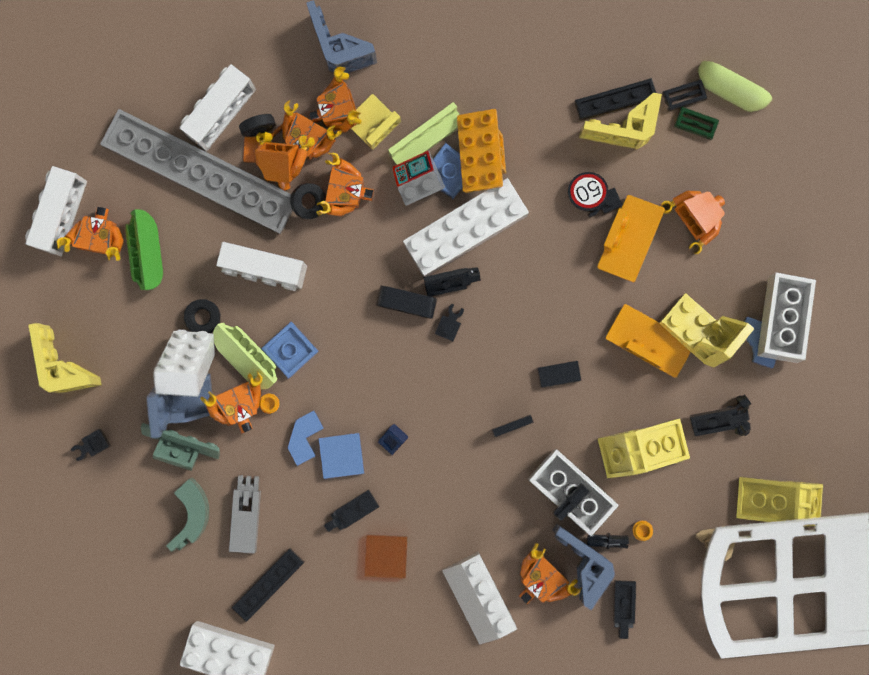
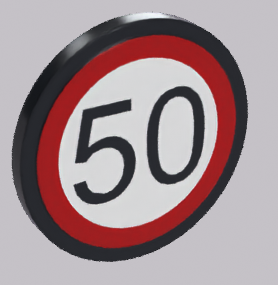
[568,172,609,211]

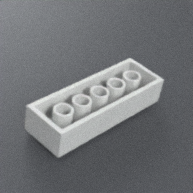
[403,178,529,277]

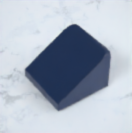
[378,424,408,455]

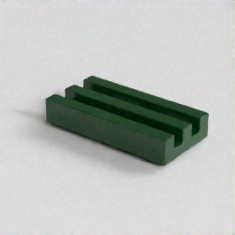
[674,107,719,140]

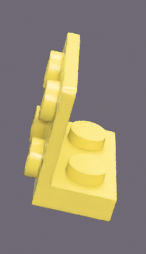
[351,94,401,150]

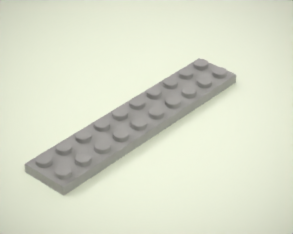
[100,109,293,235]

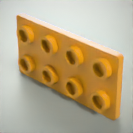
[457,109,506,193]
[597,195,665,283]
[605,304,691,378]

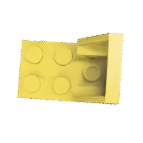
[579,93,662,149]
[659,293,754,368]
[28,323,102,393]
[598,419,690,478]
[736,477,823,527]

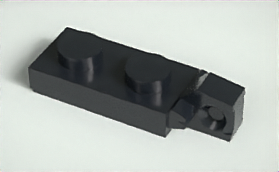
[423,267,481,297]
[690,407,750,436]
[324,490,380,532]
[613,580,636,639]

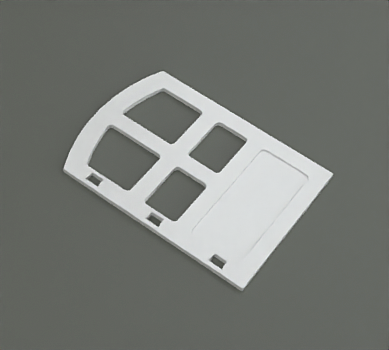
[701,513,869,658]

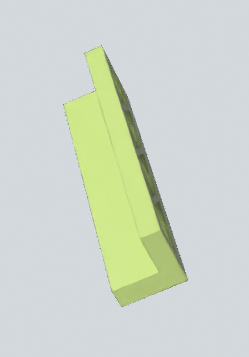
[388,102,460,165]

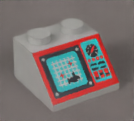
[392,150,445,206]

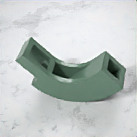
[166,478,209,552]

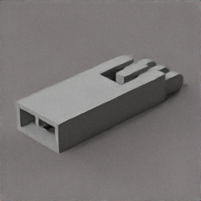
[229,475,261,553]

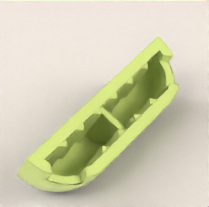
[698,61,772,112]
[213,323,277,389]

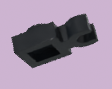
[588,187,623,217]
[435,304,464,342]
[71,429,111,461]

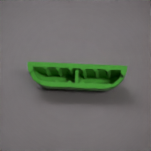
[126,209,163,290]

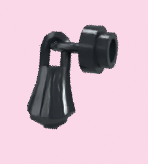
[726,394,752,436]

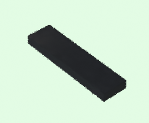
[574,78,656,120]
[232,548,305,622]

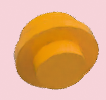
[259,393,280,414]
[632,520,653,541]

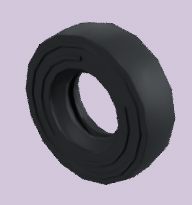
[239,114,276,137]
[290,183,326,219]
[184,299,221,333]

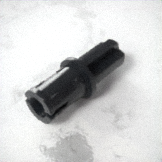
[553,483,590,520]
[587,533,629,549]

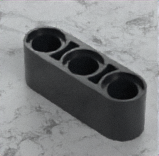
[376,285,437,319]

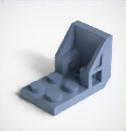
[306,0,377,73]
[147,374,212,438]
[552,524,615,610]

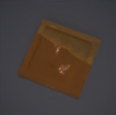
[365,535,408,578]

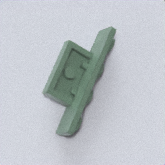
[141,423,220,471]

